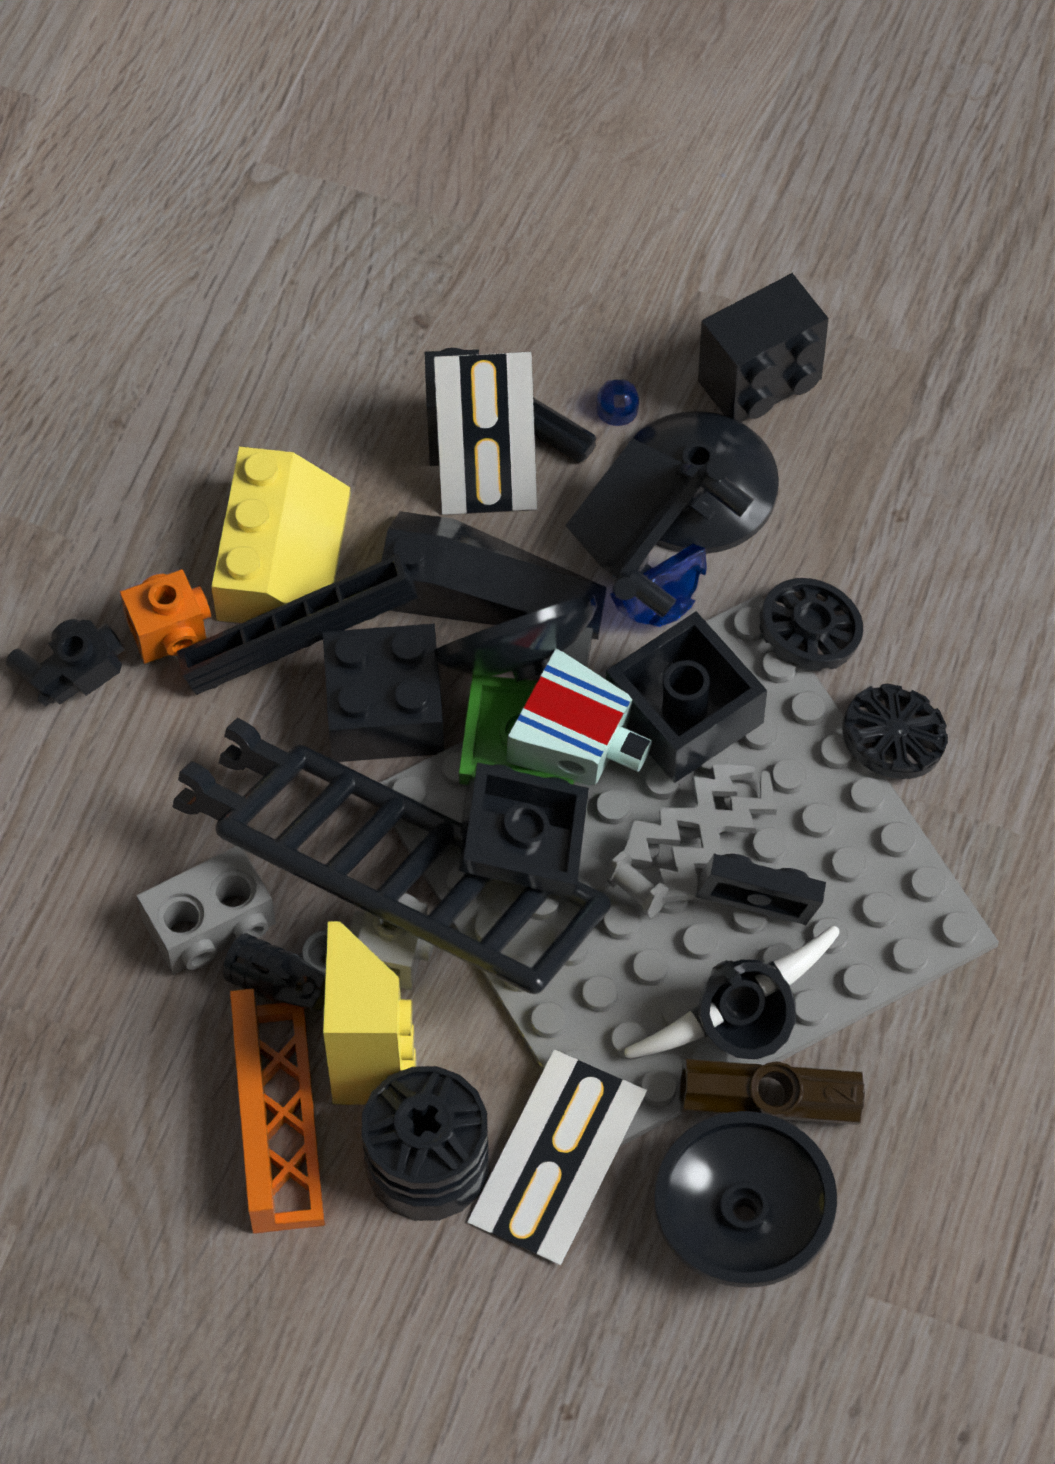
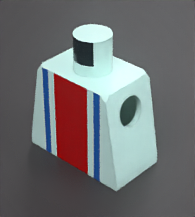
[506,649,652,785]

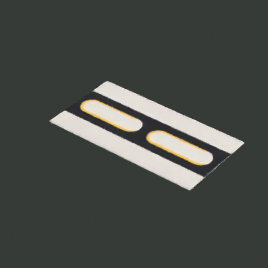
[434,352,537,515]
[467,1049,647,1265]

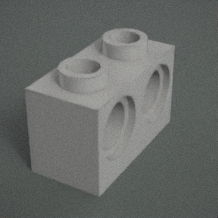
[137,846,276,975]

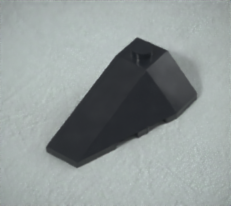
[381,511,607,640]

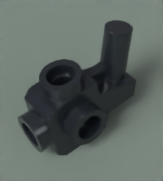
[6,619,125,707]

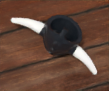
[624,926,839,1060]

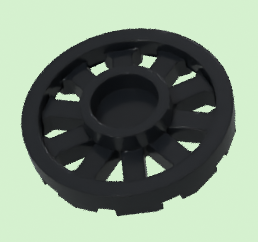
[759,578,863,671]
[842,684,948,779]

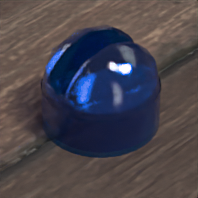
[596,379,639,426]

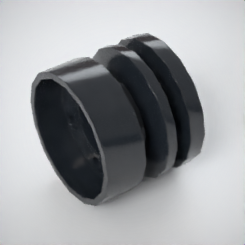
[362,1066,489,1221]

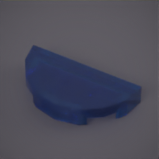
[610,544,707,627]

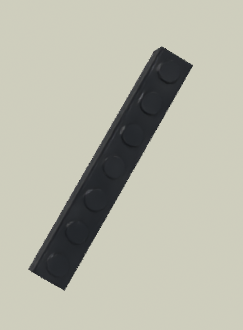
[177,553,418,695]

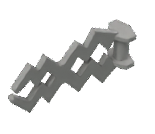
[605,764,777,919]

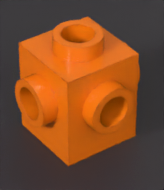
[120,569,211,664]

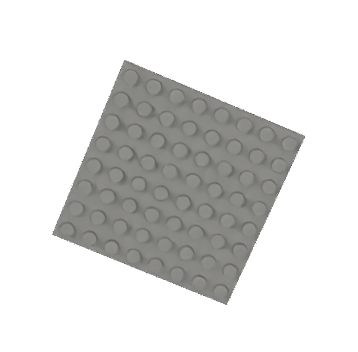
[379,594,999,1147]

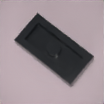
[696,853,826,925]

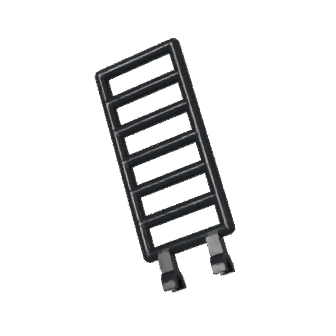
[172,717,611,995]

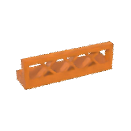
[230,989,325,1234]

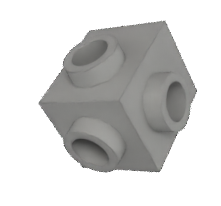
[350,893,434,990]

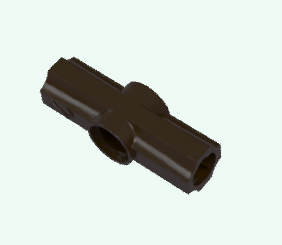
[679,1059,865,1125]

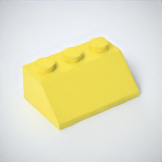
[212,447,351,623]
[323,921,416,1105]

